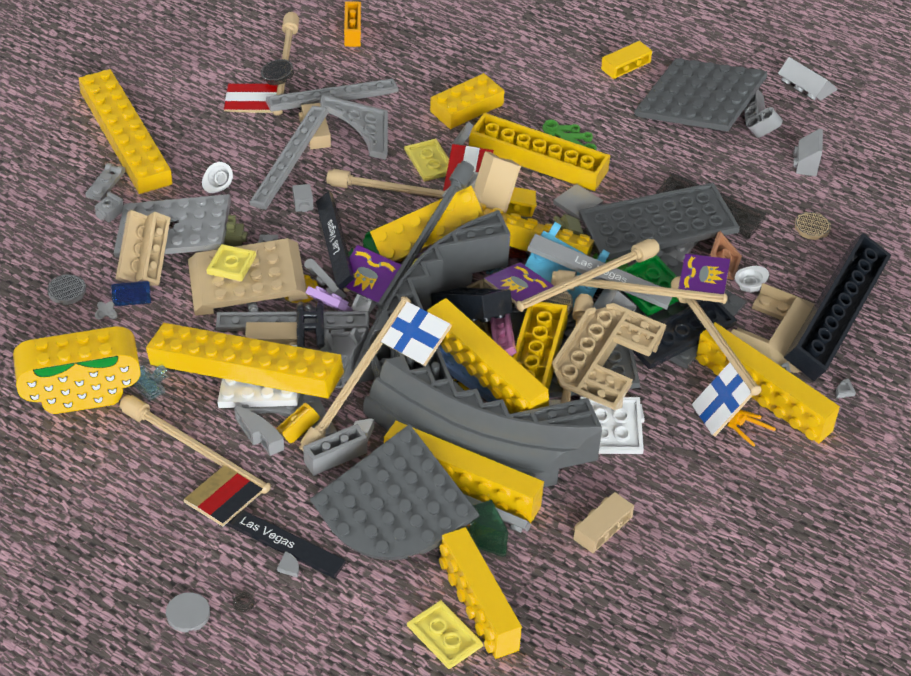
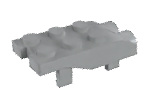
[319,328,369,388]

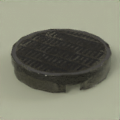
[261,59,294,85]

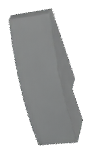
[234,406,284,456]

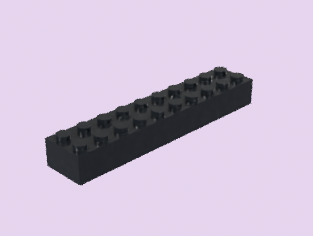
[784,233,891,381]

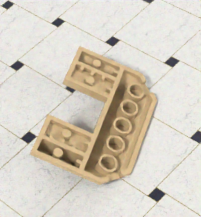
[731,283,815,373]
[552,303,666,410]

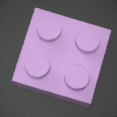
[305,286,353,311]

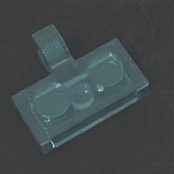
[133,365,168,401]

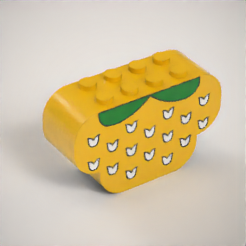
[13,326,140,414]

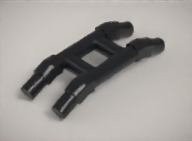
[297,301,324,348]

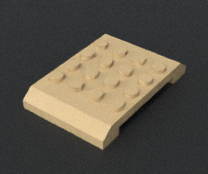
[188,238,308,316]

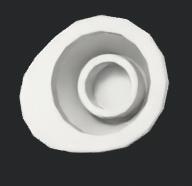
[202,162,233,194]
[735,266,769,293]

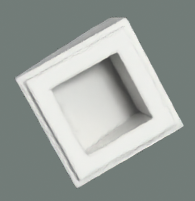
[354,419,374,442]

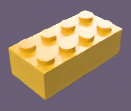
[430,73,505,129]

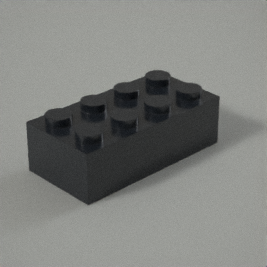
[431,287,513,322]

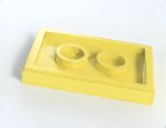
[404,139,449,182]
[407,600,483,669]

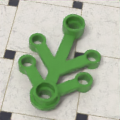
[542,120,597,150]

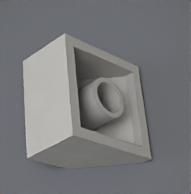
[793,129,823,176]

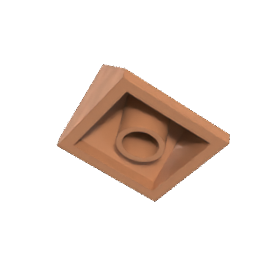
[710,231,742,280]

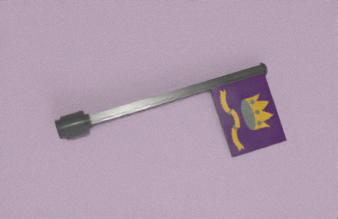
[334,161,475,309]

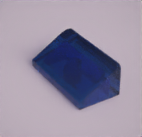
[111,281,151,306]

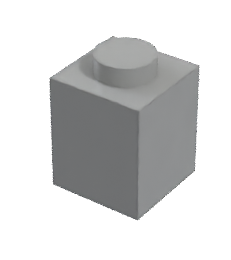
[292,184,313,212]

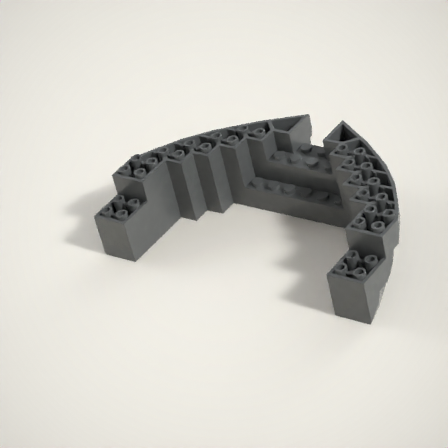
[353,210,602,488]

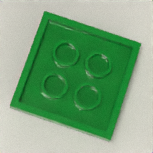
[622,255,679,316]

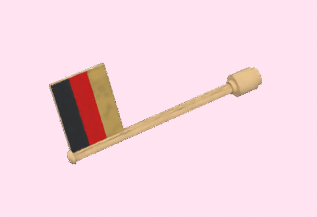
[120,395,271,527]

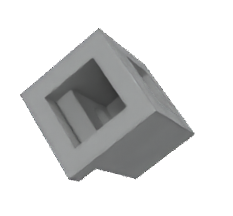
[95,192,124,223]

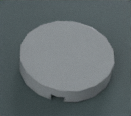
[166,593,210,632]

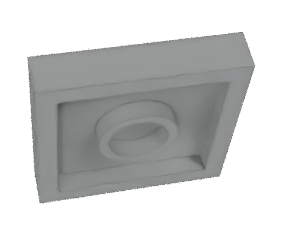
[553,184,603,221]

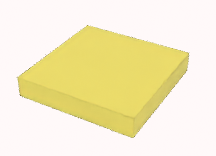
[206,244,256,281]

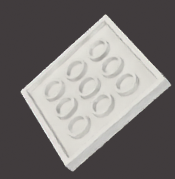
[217,345,305,408]

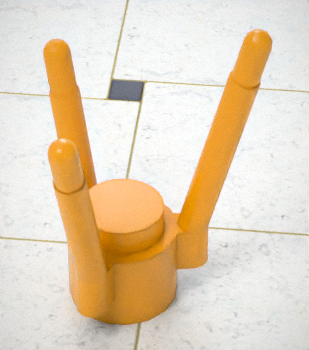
[728,409,776,446]

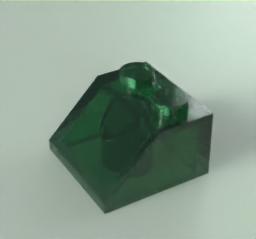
[467,500,508,557]

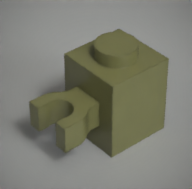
[548,214,583,236]
[224,215,248,247]

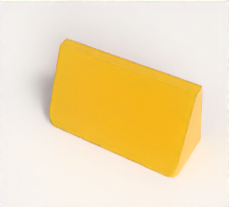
[276,402,320,443]

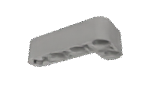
[744,89,783,138]

